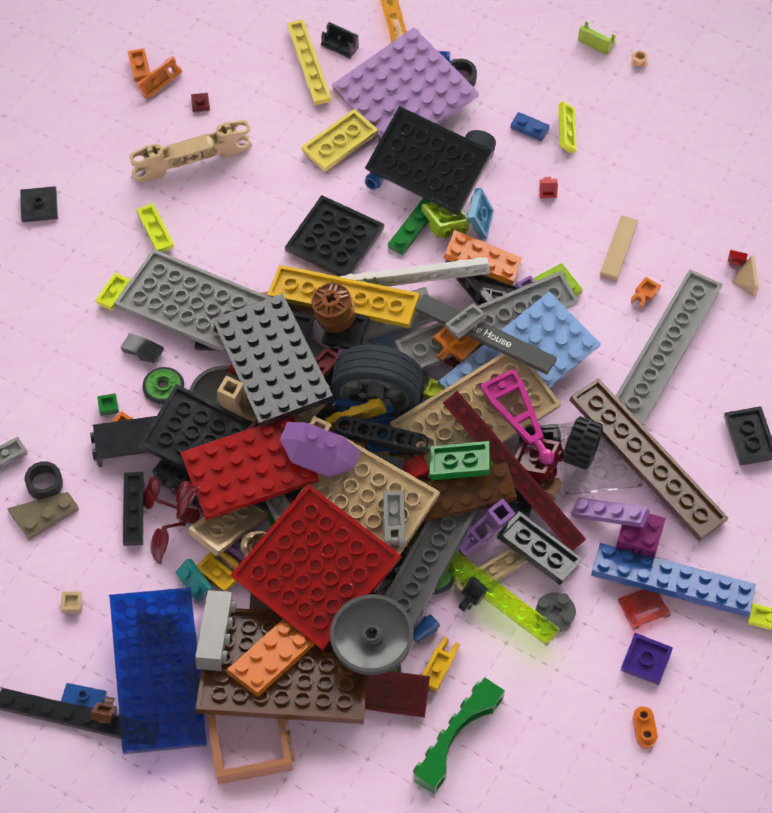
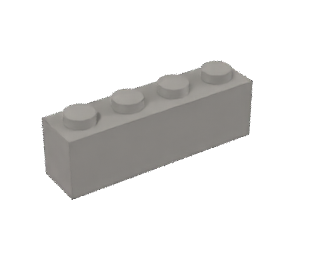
[195,590,236,671]

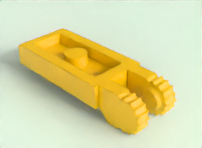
[422,637,460,693]

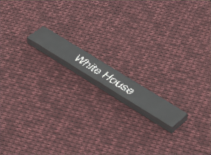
[415,294,557,375]

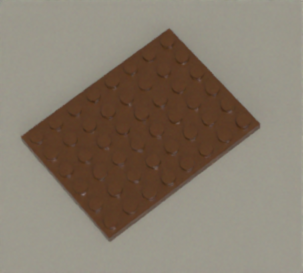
[196,608,367,724]

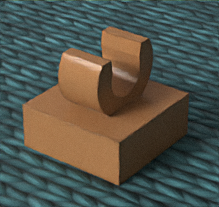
[539,477,562,501]

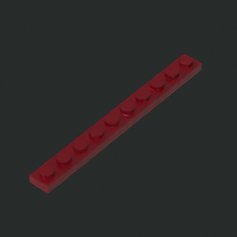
[443,391,586,551]

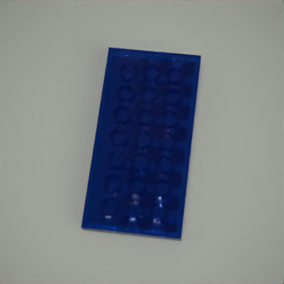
[109,587,207,754]

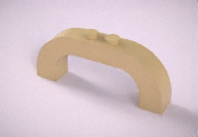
[217,376,331,431]

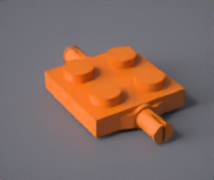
[433,326,482,362]

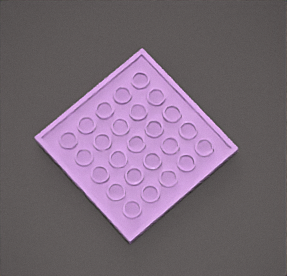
[332,27,479,139]

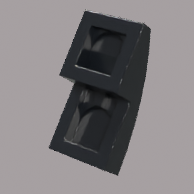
[120,333,164,363]

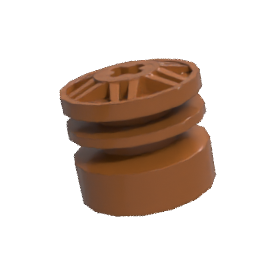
[311,282,356,333]

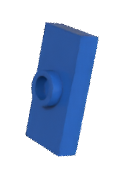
[61,682,107,709]

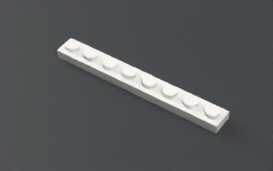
[340,257,490,287]

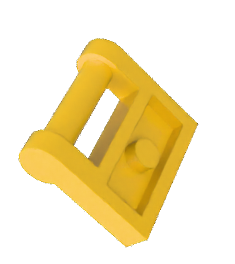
[196,551,240,592]

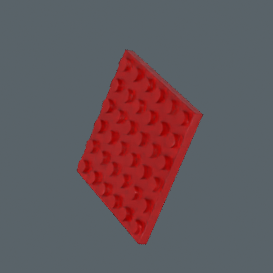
[230,484,402,651]

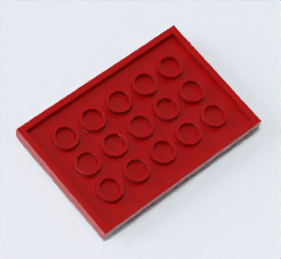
[180,416,319,521]

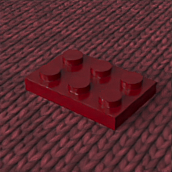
[365,671,430,718]

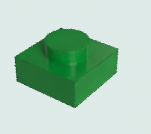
[97,393,119,416]

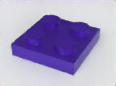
[620,633,673,685]

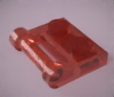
[618,589,671,631]

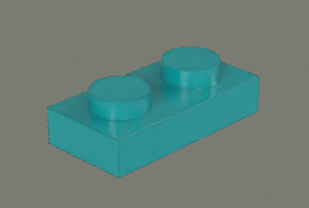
[175,559,213,602]

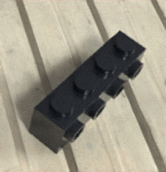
[152,459,203,513]

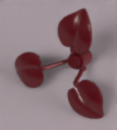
[144,477,200,564]

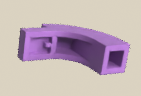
[458,499,515,558]

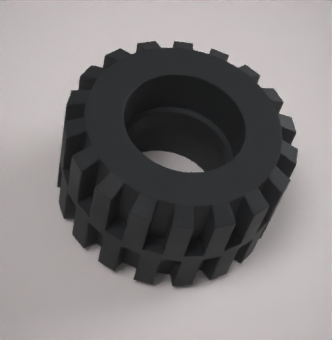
[563,416,603,470]

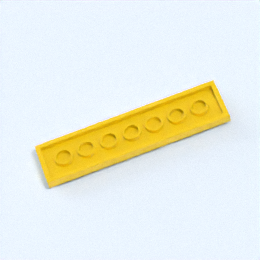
[267,265,421,328]

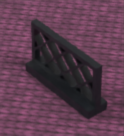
[445,260,517,306]

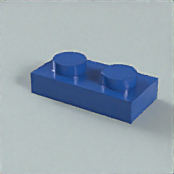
[510,112,550,142]

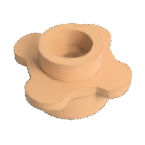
[631,50,648,67]

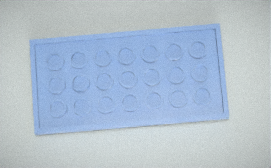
[438,292,601,390]

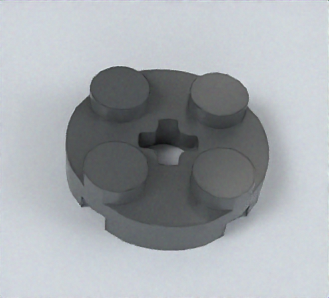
[535,592,576,633]

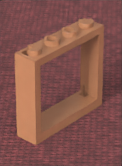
[206,714,296,784]

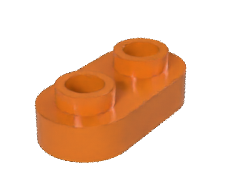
[632,706,658,748]

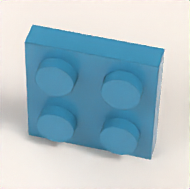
[467,188,494,240]

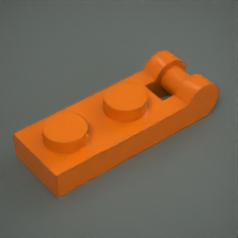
[136,56,183,99]

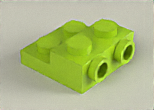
[421,203,470,239]

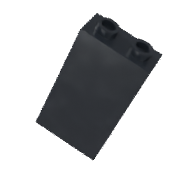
[90,416,156,467]

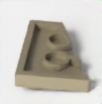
[7,492,79,540]

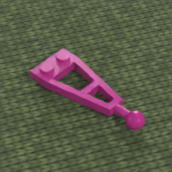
[480,369,555,465]

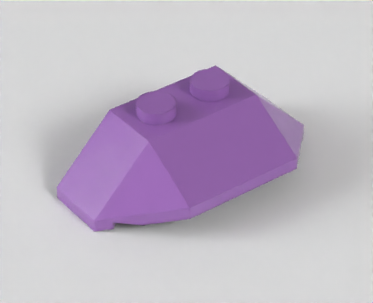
[280,422,361,477]

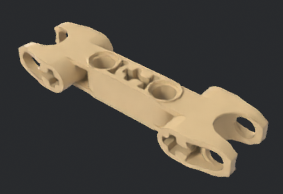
[129,120,252,182]

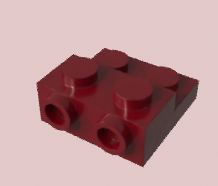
[515,439,564,482]

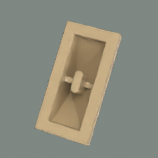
[732,255,759,296]

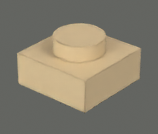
[60,591,83,613]

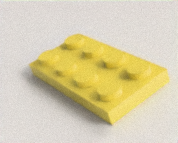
[301,109,378,172]

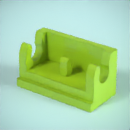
[578,21,616,55]

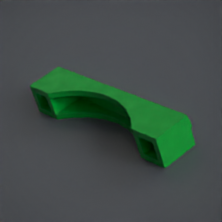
[413,677,505,795]

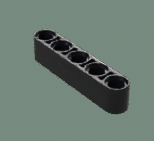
[335,416,430,456]

